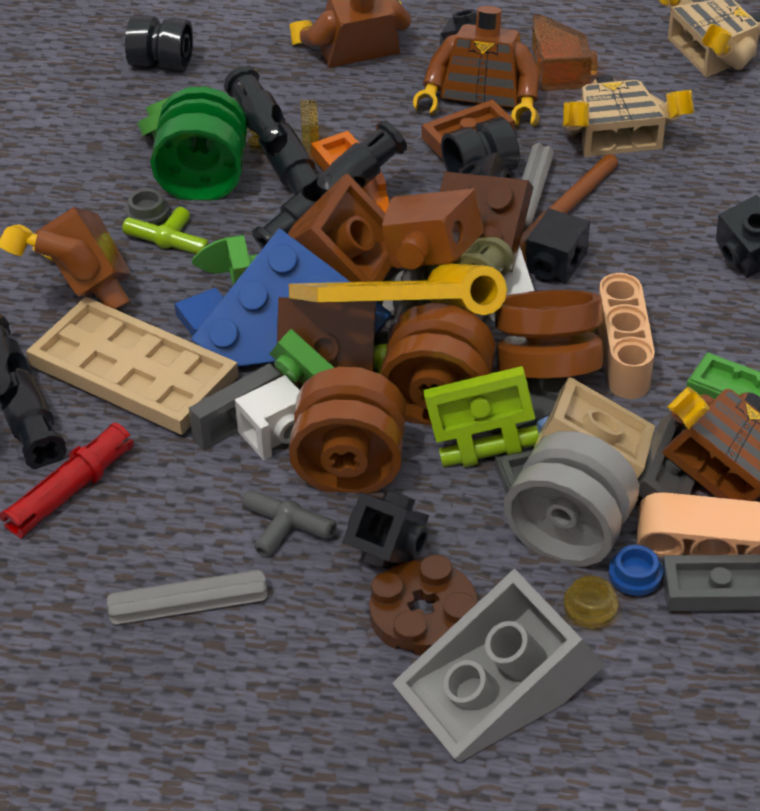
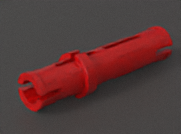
[0,422,134,539]

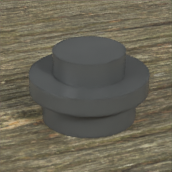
[125,188,169,225]

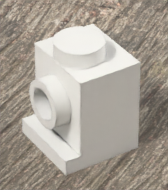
[235,375,300,460]

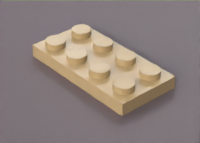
[26,297,239,435]

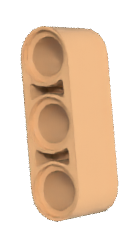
[598,273,655,399]
[636,492,760,557]

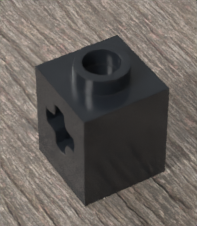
[525,208,590,285]

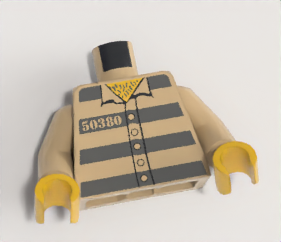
[659,0,760,77]
[562,75,694,157]

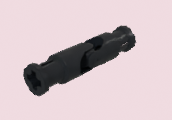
[224,65,321,202]
[252,120,407,249]
[0,314,67,469]

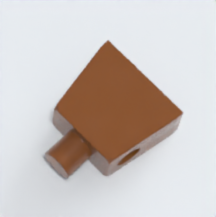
[382,188,485,269]

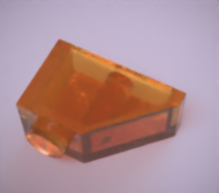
[531,14,598,91]

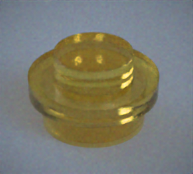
[563,576,618,628]

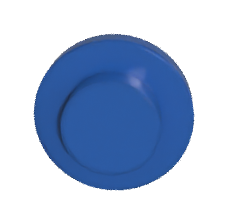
[609,545,663,596]

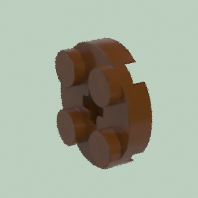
[369,555,478,656]

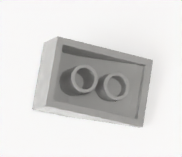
[392,568,605,763]

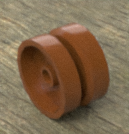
[494,290,604,378]
[380,303,495,425]
[289,367,406,494]

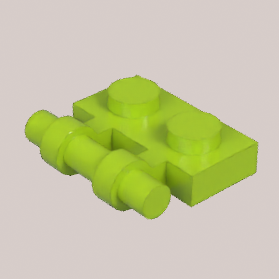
[423,366,539,468]

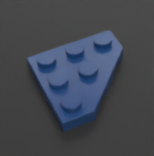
[191,228,392,369]

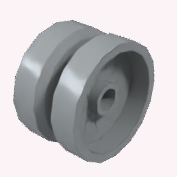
[504,431,640,567]

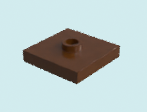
[276,297,376,390]

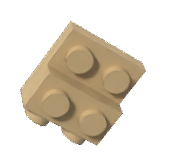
[534,377,655,479]

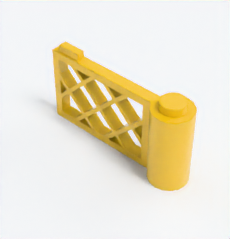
[289,263,507,315]

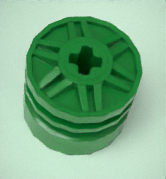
[150,86,248,200]

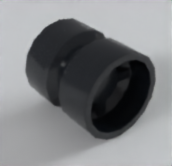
[125,14,193,72]
[441,117,520,173]

